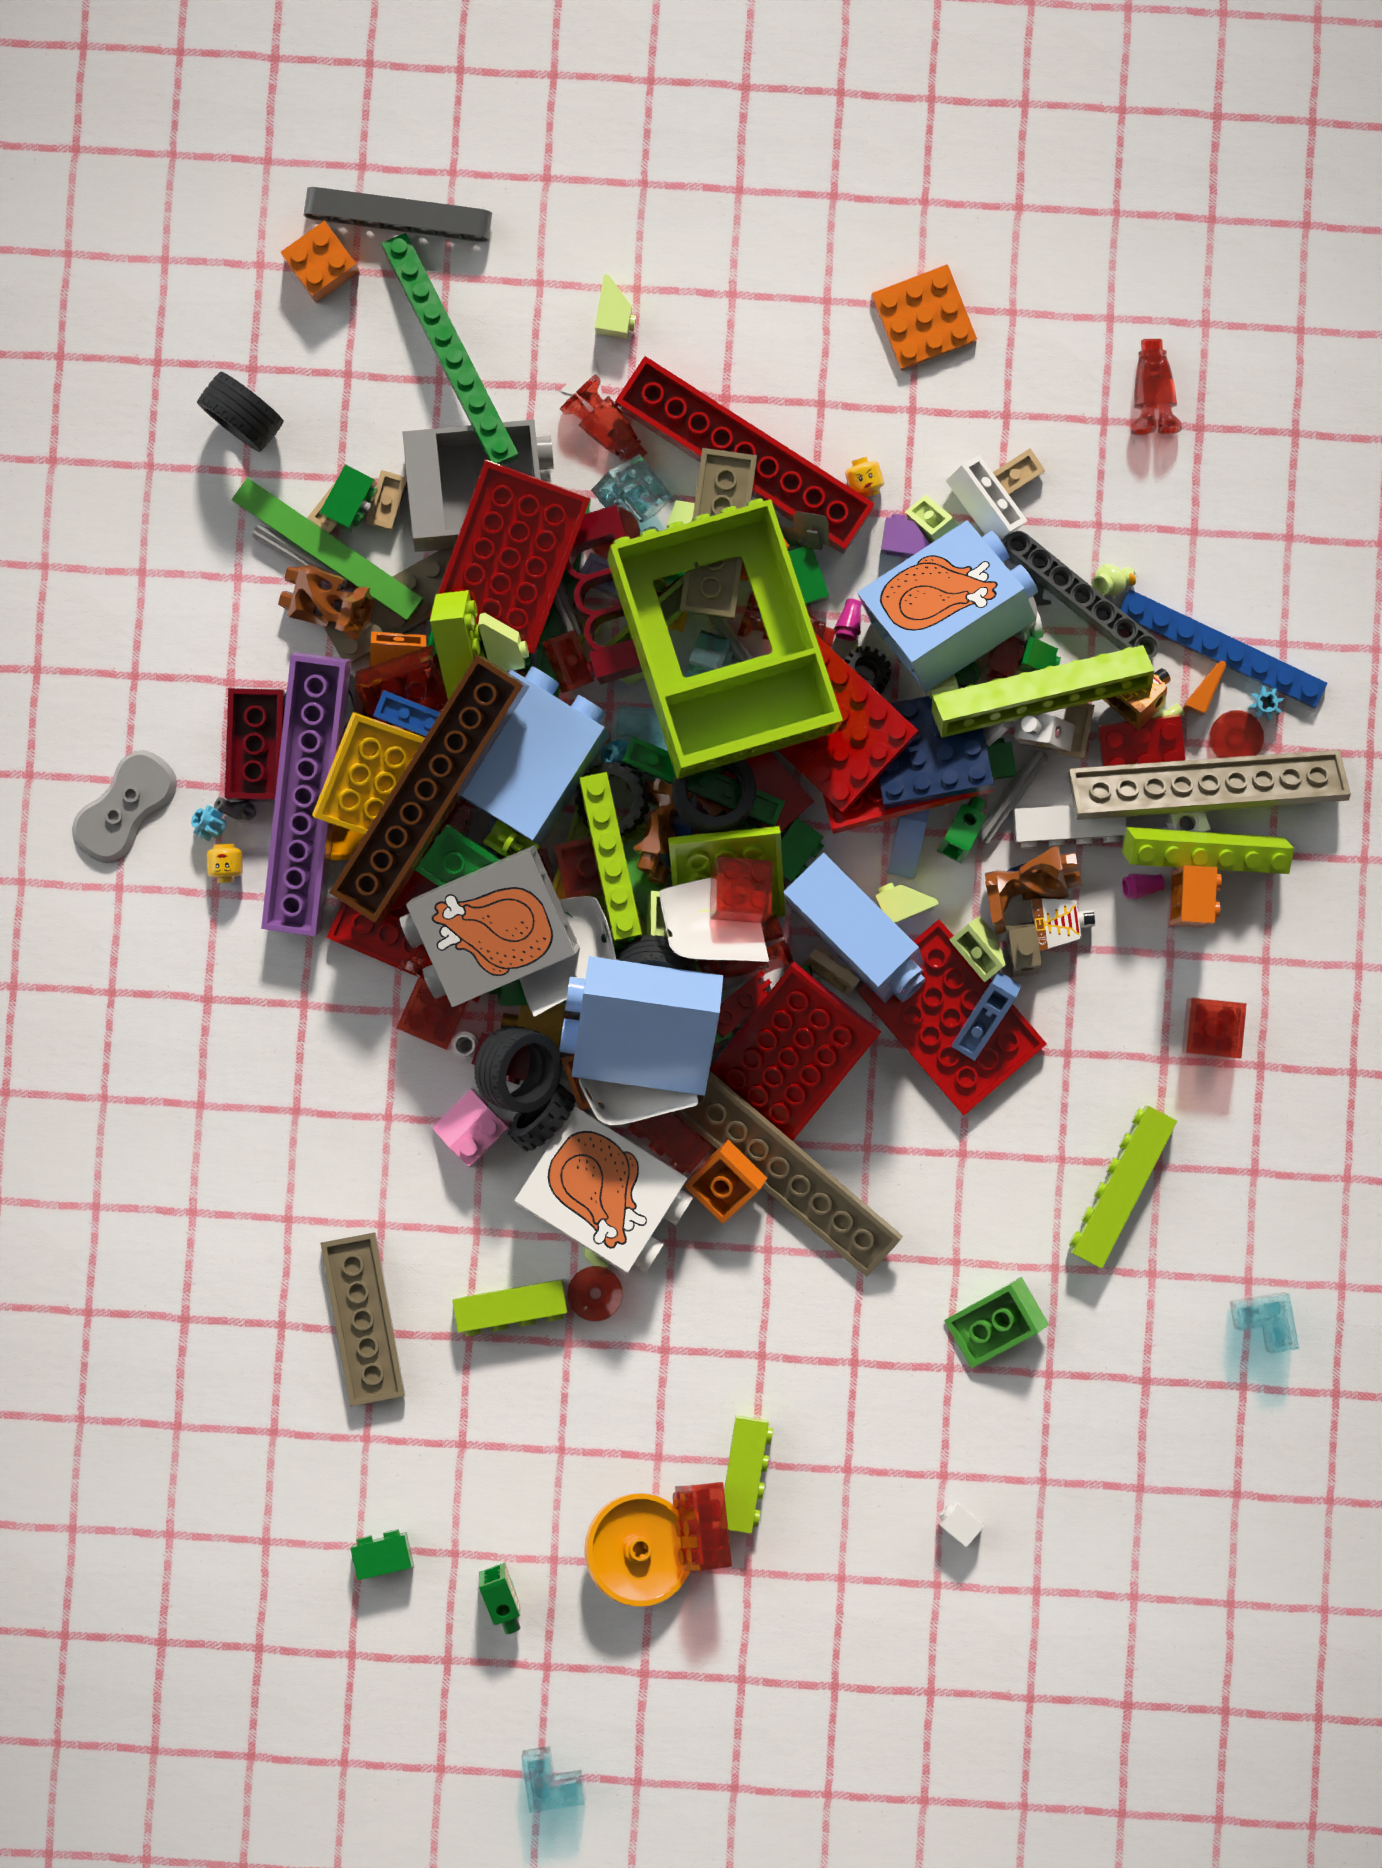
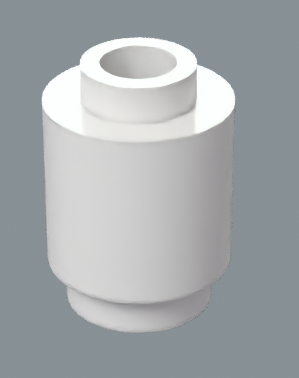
[451,1031,479,1060]

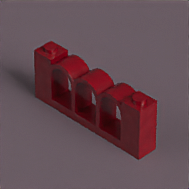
[566,505,643,685]

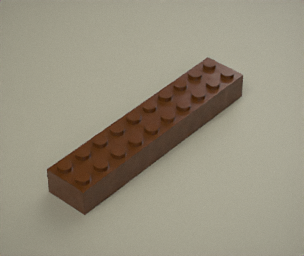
[329,655,530,923]

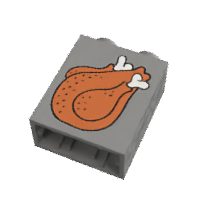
[400,845,580,1007]

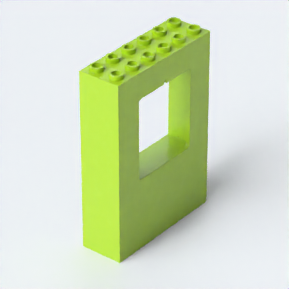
[607,498,843,779]

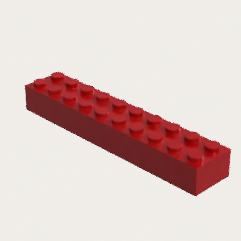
[615,356,875,554]

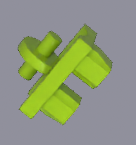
[483,820,540,858]

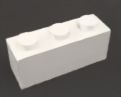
[946,455,1027,542]

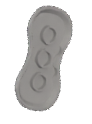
[72,750,177,863]

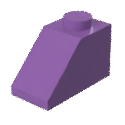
[880,514,930,558]

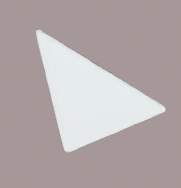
[561,361,604,405]

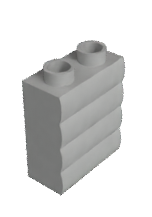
[402,419,554,552]

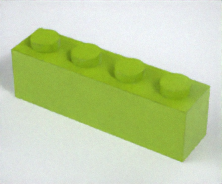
[452,1279,568,1336]
[719,1415,773,1534]

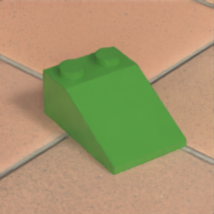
[944,1276,1049,1369]

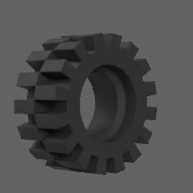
[844,646,892,694]

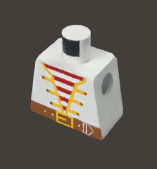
[1014,714,1076,752]
[1029,898,1095,952]

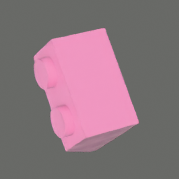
[432,1089,509,1167]

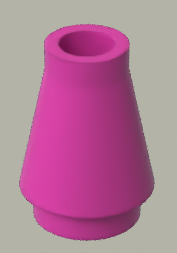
[834,599,862,641]
[1122,873,1165,900]

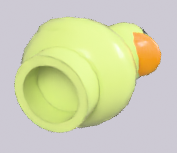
[1092,564,1137,596]

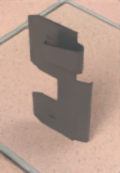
[775,511,829,550]

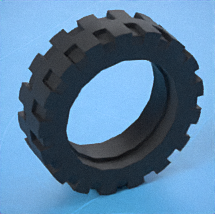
[575,762,651,836]
[508,1083,576,1152]

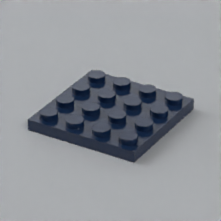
[879,696,994,809]

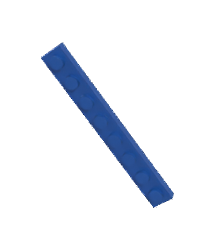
[1120,589,1328,709]

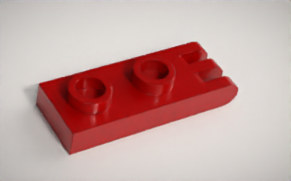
[716,970,772,1038]

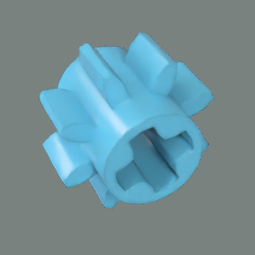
[1248,686,1283,721]
[601,739,628,764]
[191,805,226,841]

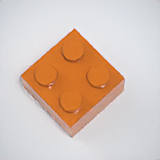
[280,220,360,303]
[683,1140,767,1224]

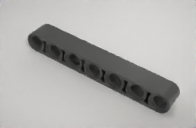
[303,187,492,242]
[1004,531,1159,661]

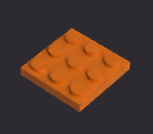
[871,264,977,370]

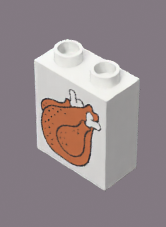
[514,1106,693,1274]

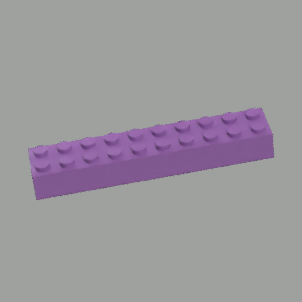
[261,652,352,936]

